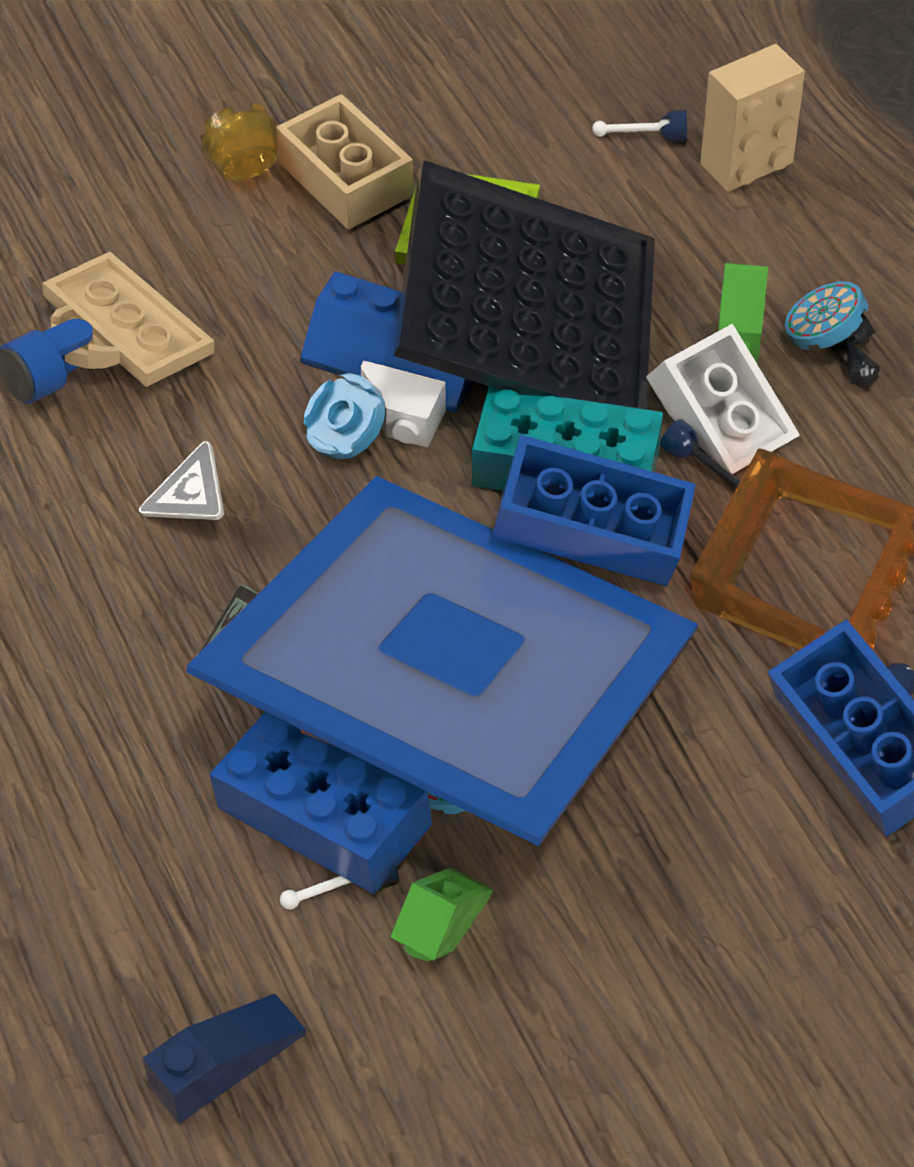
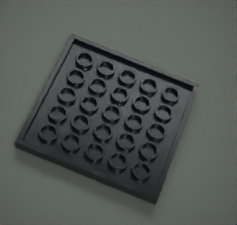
[393,160,655,410]

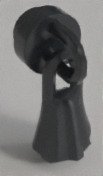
[829,312,880,388]

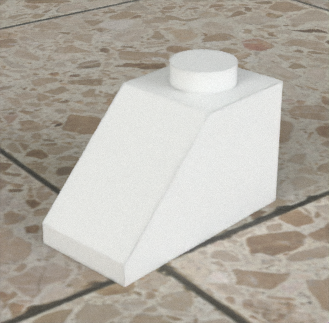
[361,361,446,448]

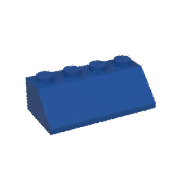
[300,271,474,413]

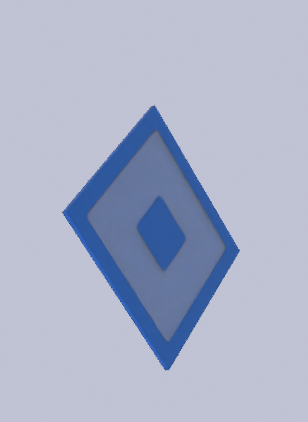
[186,476,698,846]

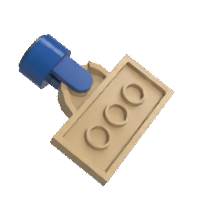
[0,252,214,404]

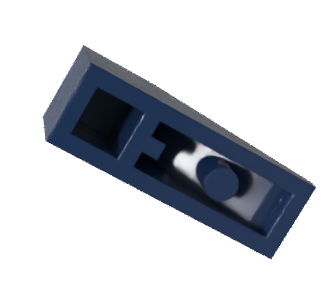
[143,993,306,1124]

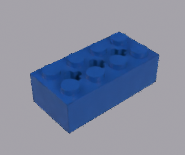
[491,434,696,586]
[767,619,914,837]
[209,712,432,894]

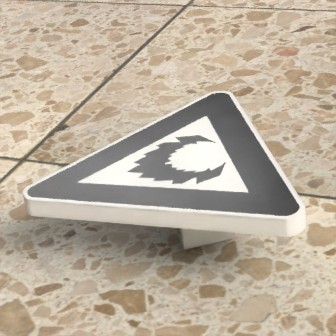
[139,441,224,520]

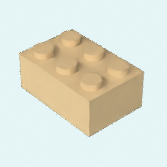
[700,44,805,192]
[276,94,414,230]

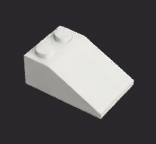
[646,324,800,474]

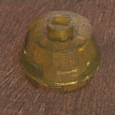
[200,103,277,181]

